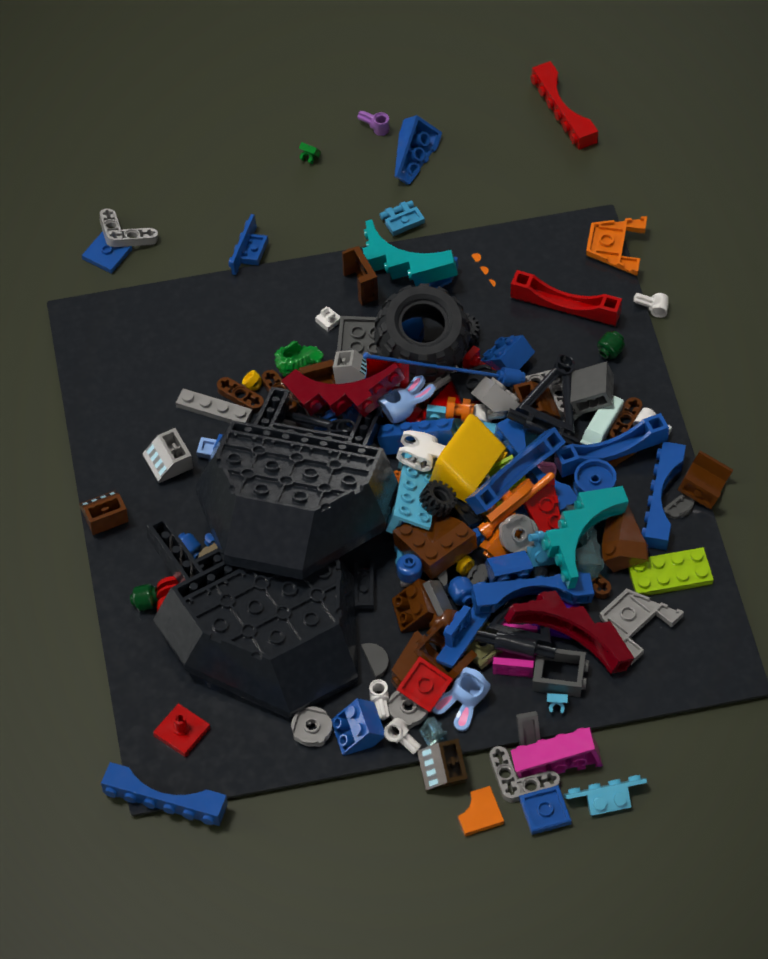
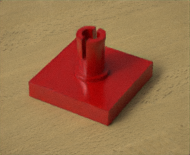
[396,656,453,713]
[153,703,211,757]

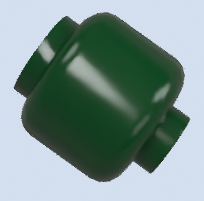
[597,331,625,359]
[130,584,158,611]

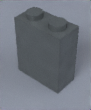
[570,362,614,415]

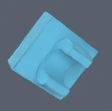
[547,693,568,713]

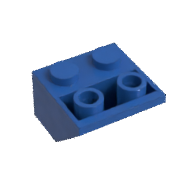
[481,335,535,371]
[485,550,533,583]
[331,698,385,755]

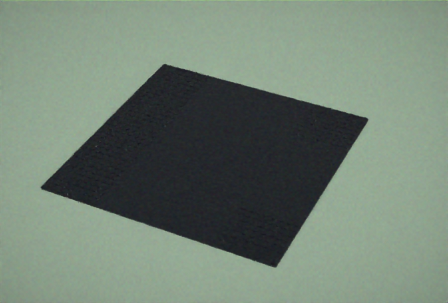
[47,204,768,817]

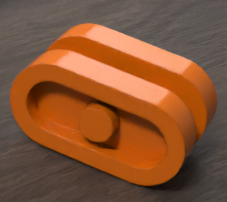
[446,397,474,422]

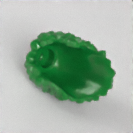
[274,341,324,377]

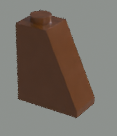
[391,630,442,689]

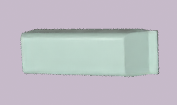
[580,395,624,445]

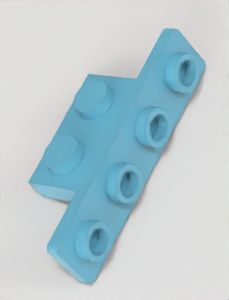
[563,775,647,816]

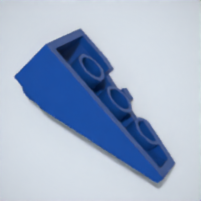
[394,115,442,185]

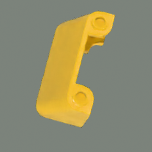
[429,413,508,504]

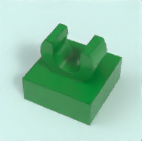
[299,142,322,164]

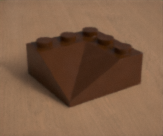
[393,514,477,580]

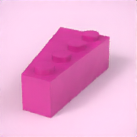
[511,727,603,779]

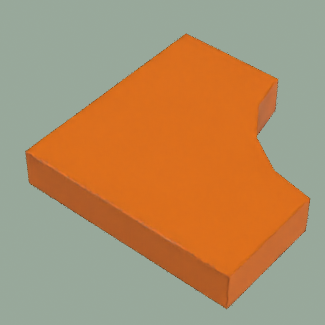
[458,786,504,837]

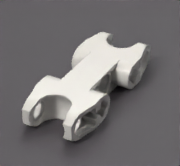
[396,430,490,485]

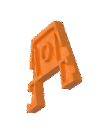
[586,216,647,276]

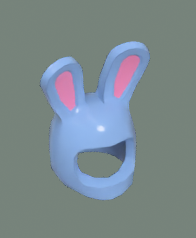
[377,375,436,424]
[432,667,491,731]

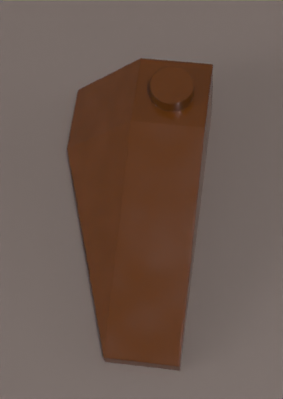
[602,504,649,572]

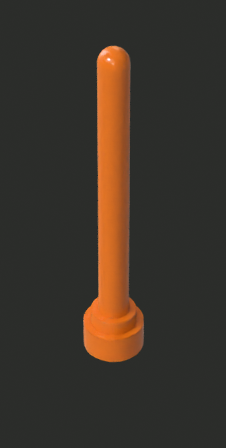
[477,472,555,539]

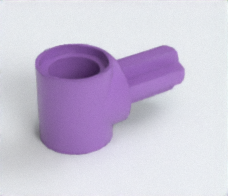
[357,111,389,136]

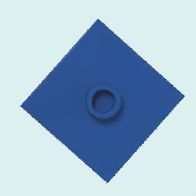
[82,231,132,274]
[519,785,572,835]

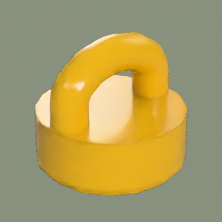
[242,370,262,391]
[456,556,474,576]

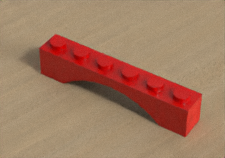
[530,61,598,150]
[510,270,622,326]

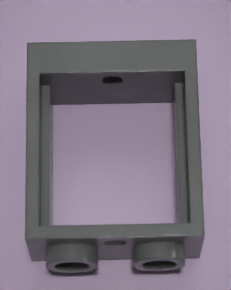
[532,649,589,697]

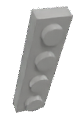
[176,389,253,423]

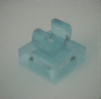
[419,717,447,746]

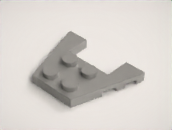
[599,588,684,665]

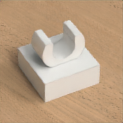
[315,306,340,332]

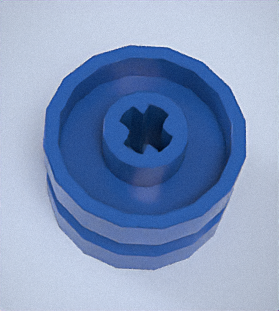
[573,459,617,496]

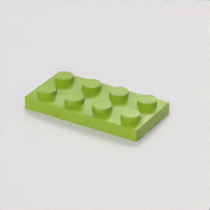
[628,547,714,596]

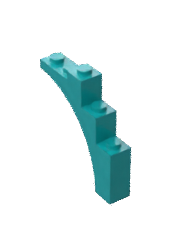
[363,219,458,286]
[541,486,629,589]

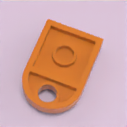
[480,478,534,522]

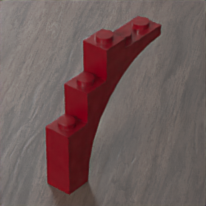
[281,363,405,417]
[504,590,634,674]

